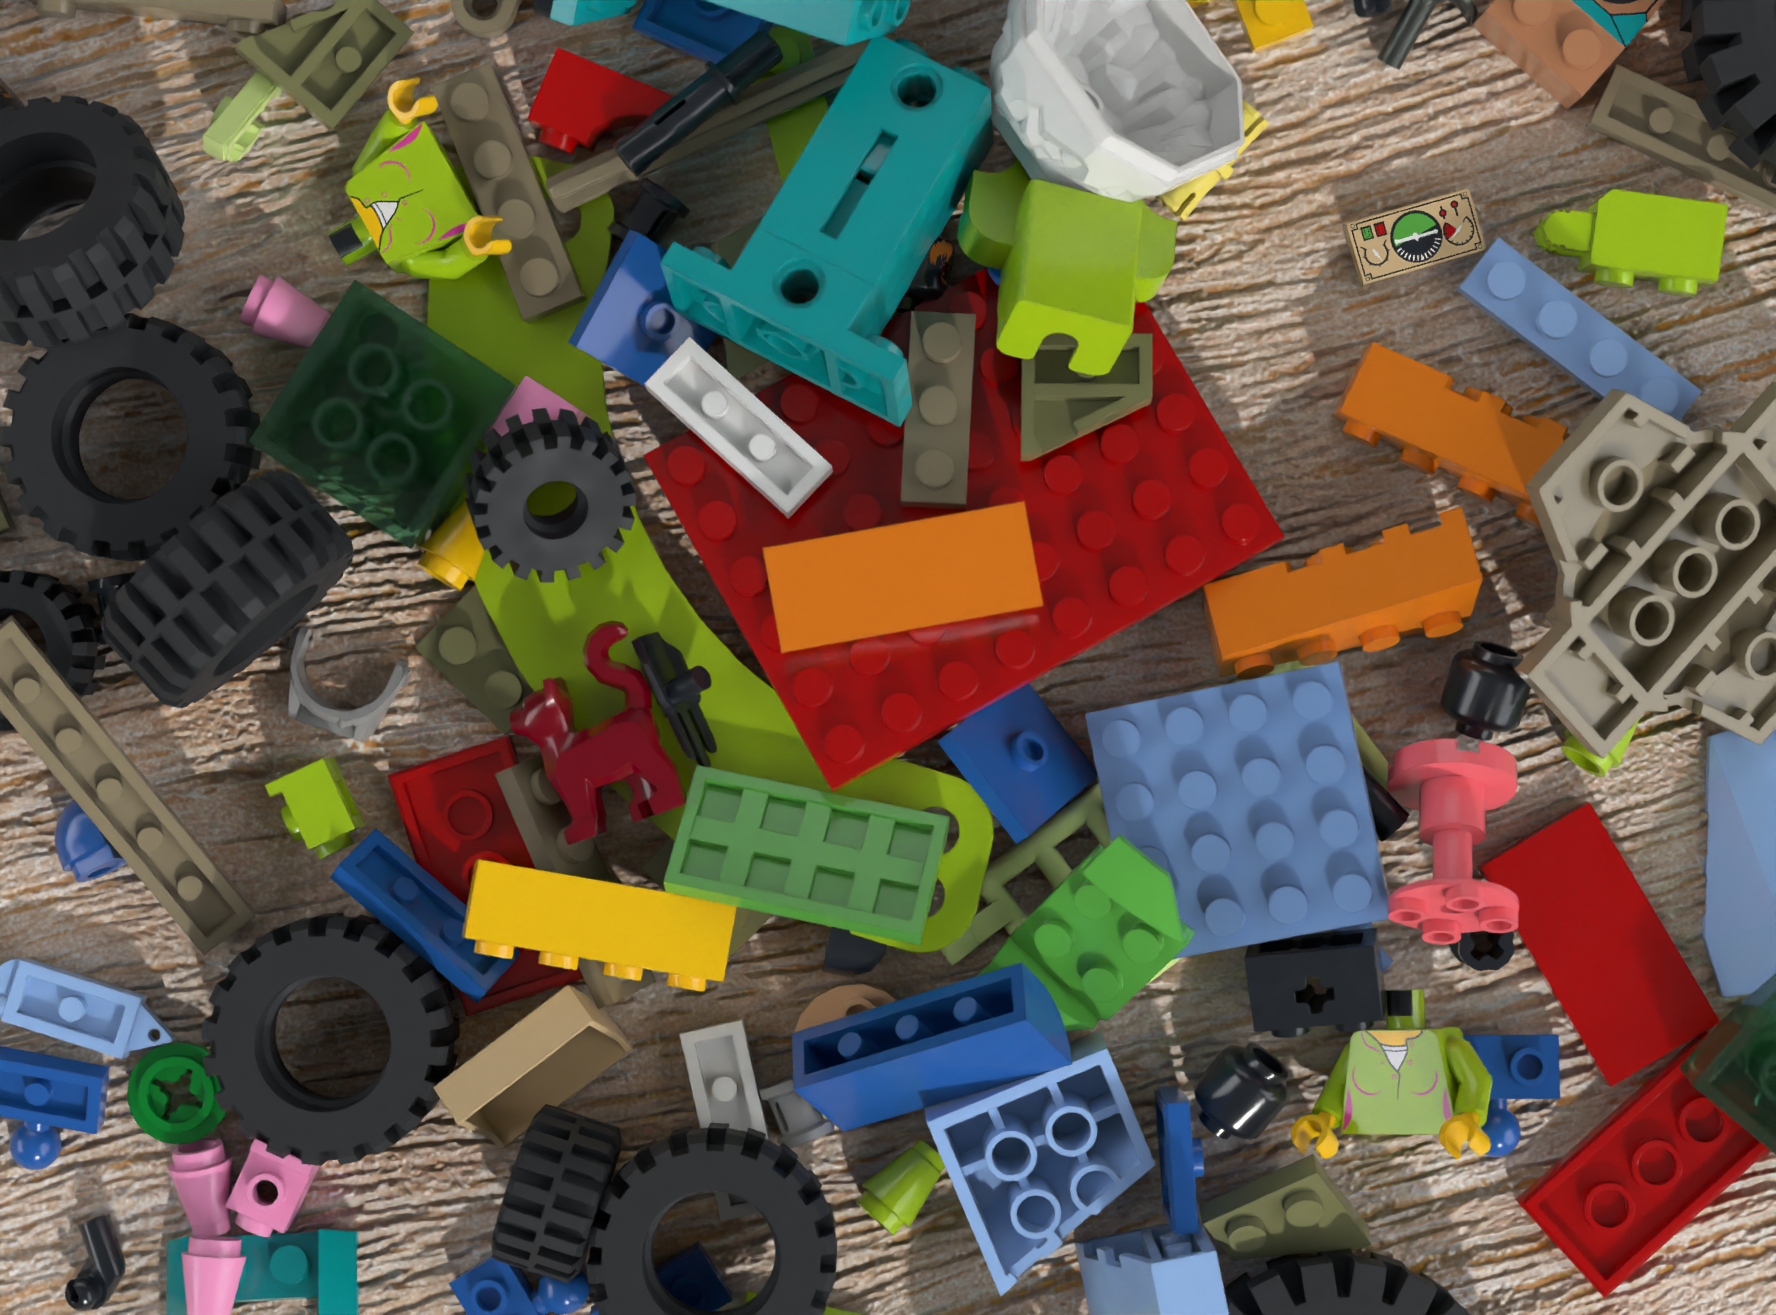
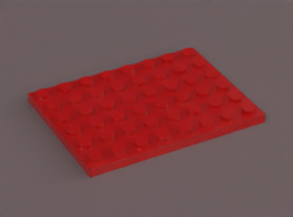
[643,267,1285,793]

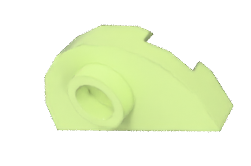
[203,70,282,163]

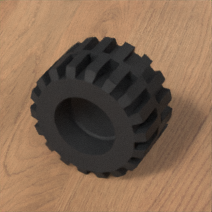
[0,570,106,731]
[491,1104,622,1284]

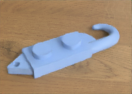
[0,958,175,1059]

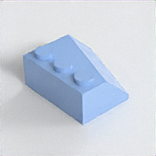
[924,1030,1156,1296]

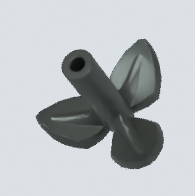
[1377,0,1478,70]

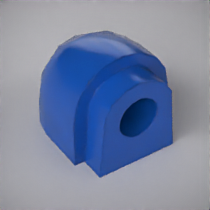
[54,800,127,883]

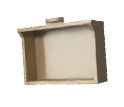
[433,985,633,1150]

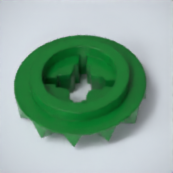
[127,1041,227,1144]

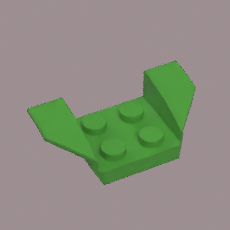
[977,834,1195,1031]

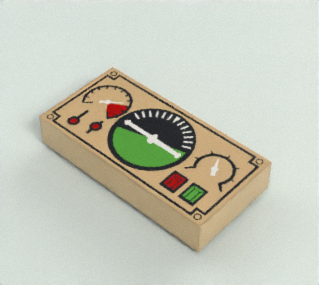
[1343,188,1487,287]

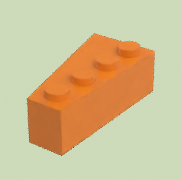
[1331,342,1570,530]
[1202,506,1483,680]

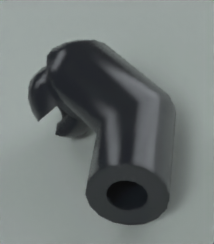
[65,1214,126,1311]

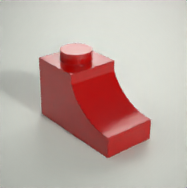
[528,47,673,156]

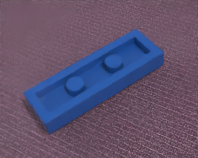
[330,828,521,1004]

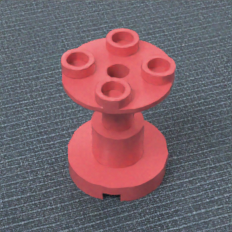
[1388,738,1520,945]

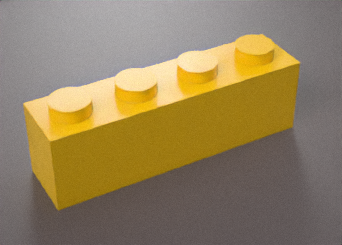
[461,860,736,992]

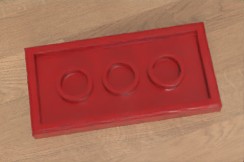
[388,735,584,1017]
[1476,801,1720,1087]
[1515,1031,1776,1298]

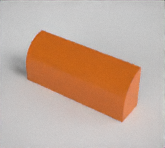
[763,501,1043,653]

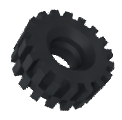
[464,408,637,583]

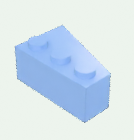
[1075,1217,1229,1315]

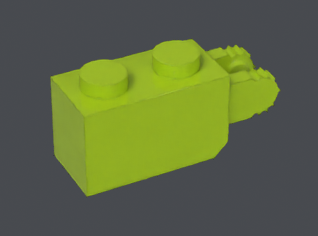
[1532,189,1728,297]

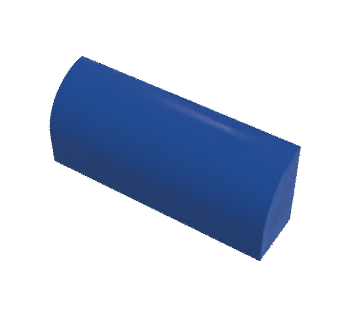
[792,962,1072,1132]

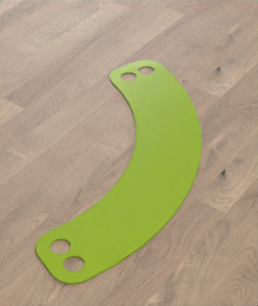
[426,155,994,953]

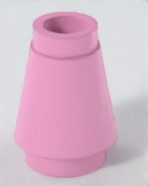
[239,274,340,353]
[168,1138,232,1236]
[181,1236,247,1315]

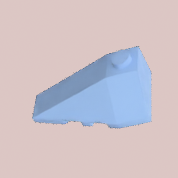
[1702,729,1776,998]

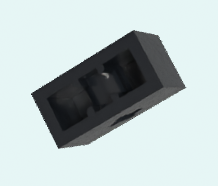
[1244,928,1386,1038]

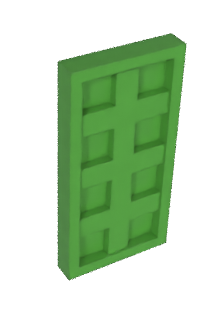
[664,765,949,945]

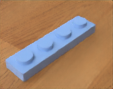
[1456,237,1702,421]

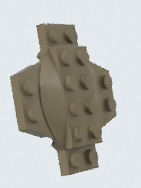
[1514,382,1776,759]

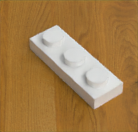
[645,337,833,519]
[679,1018,770,1221]

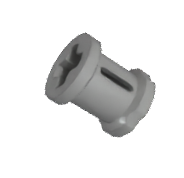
[759,1075,834,1149]

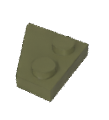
[235,0,414,132]

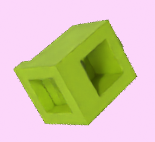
[265,757,366,860]

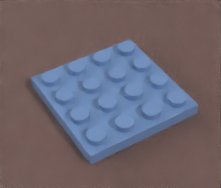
[1085,661,1389,959]

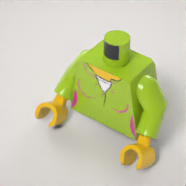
[328,77,512,280]
[1291,989,1492,1160]

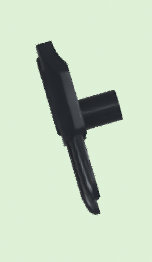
[631,631,717,767]

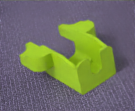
[958,157,1177,376]

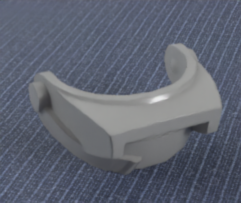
[288,626,412,743]

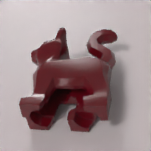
[509,620,687,845]

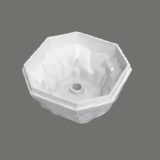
[989,0,1245,202]

